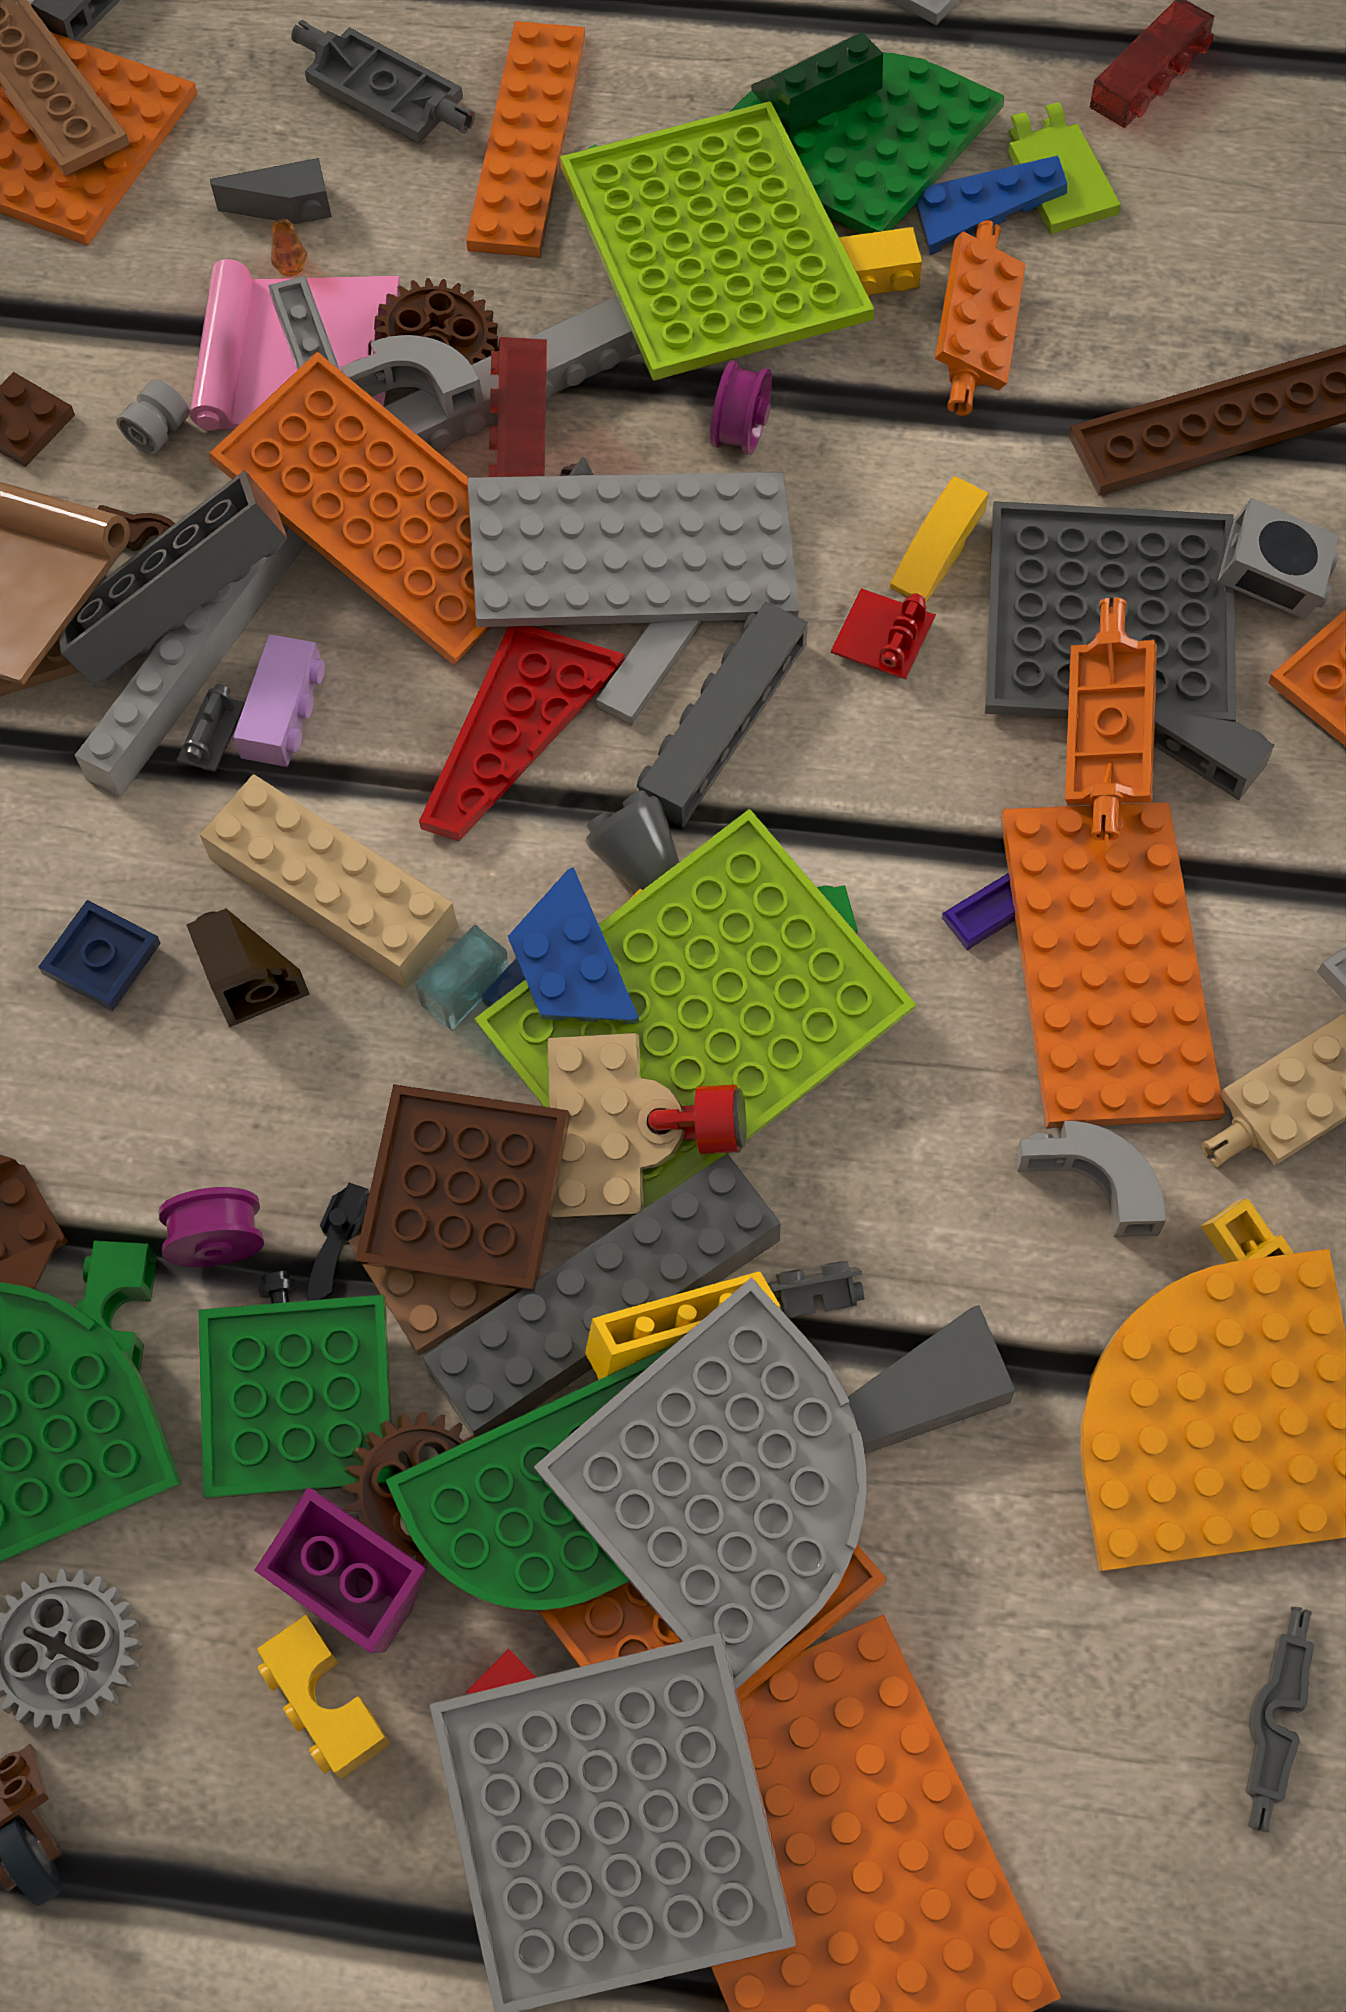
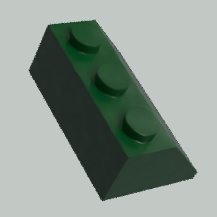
[751,32,883,134]

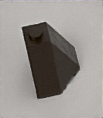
[186,908,310,1028]

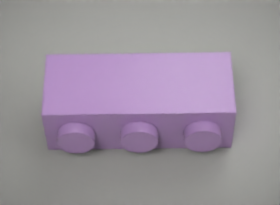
[233,634,325,767]

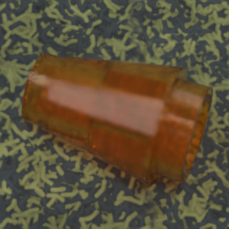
[271,219,308,276]

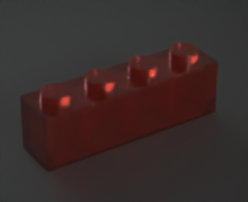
[1089,0,1215,128]
[488,337,547,477]

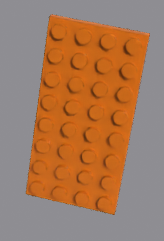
[209,352,491,665]
[1000,802,1225,1129]

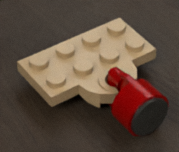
[548,1033,746,1219]

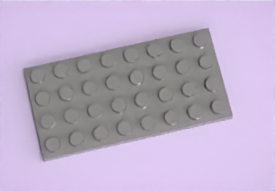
[467,472,799,627]

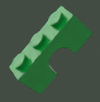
[76,1241,158,1373]

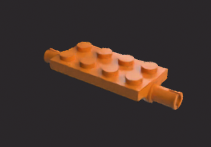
[935,220,1026,416]
[1065,597,1157,840]

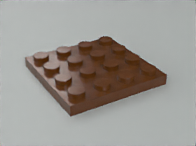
[355,1084,571,1292]

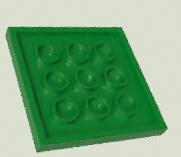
[198,1295,394,1499]

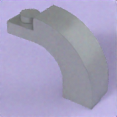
[340,335,484,419]
[1016,1121,1166,1237]

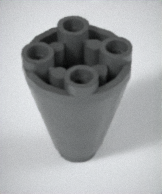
[585,790,680,893]

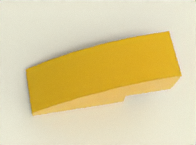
[890,476,988,603]
[1200,1198,1294,1263]

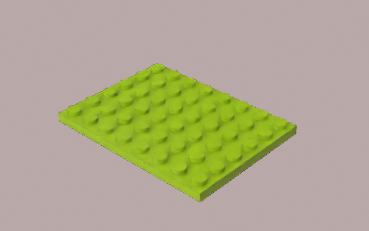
[560,101,874,381]
[474,809,917,1217]

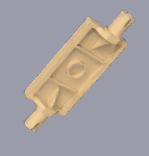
[1201,1012,1346,1167]

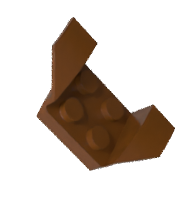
[0,1154,68,1289]

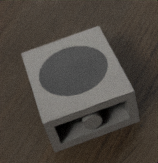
[1217,498,1339,619]

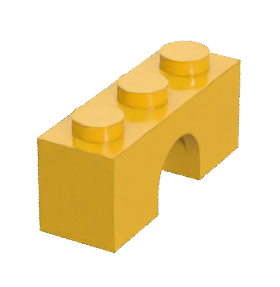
[257,1615,391,1780]

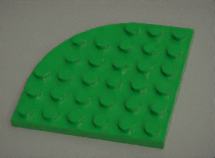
[730,52,1004,234]
[0,1282,182,1564]

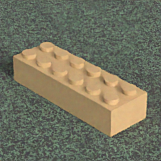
[200,774,458,988]

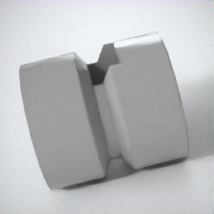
[116,379,190,455]

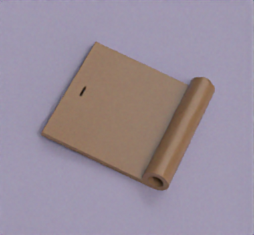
[0,482,130,685]

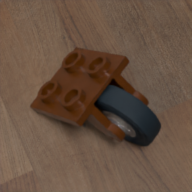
[0,1744,62,1906]

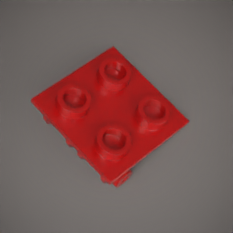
[831,588,936,680]

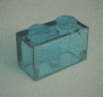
[415,924,509,1031]

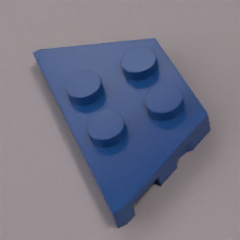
[508,867,639,1024]

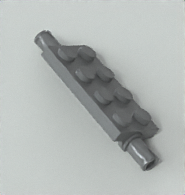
[291,20,475,143]

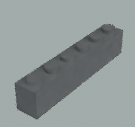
[637,601,808,828]

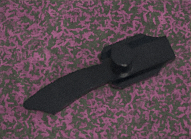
[307,1182,369,1301]

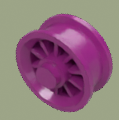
[710,360,772,455]
[158,1187,264,1267]

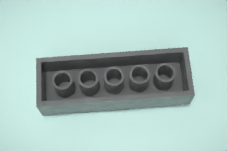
[59,470,288,687]

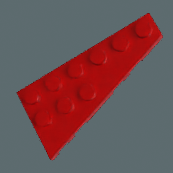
[419,626,625,841]

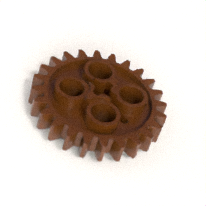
[374,278,498,365]
[341,1412,477,1565]

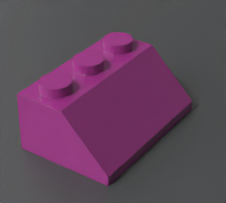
[254,1487,427,1653]

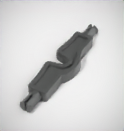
[1246,1607,1314,1832]

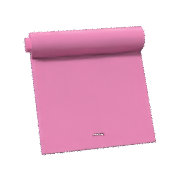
[190,259,400,431]

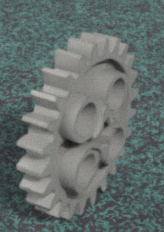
[0,1568,143,1732]

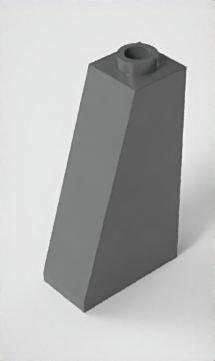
[848,1305,1015,1454]

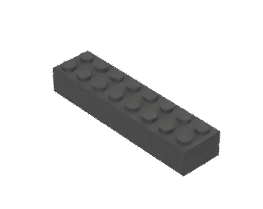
[422,1153,781,1437]

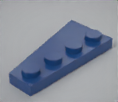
[915,155,1067,255]

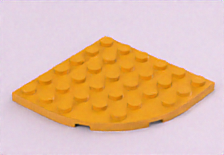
[1080,1249,1346,1571]

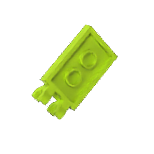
[1008,102,1121,234]

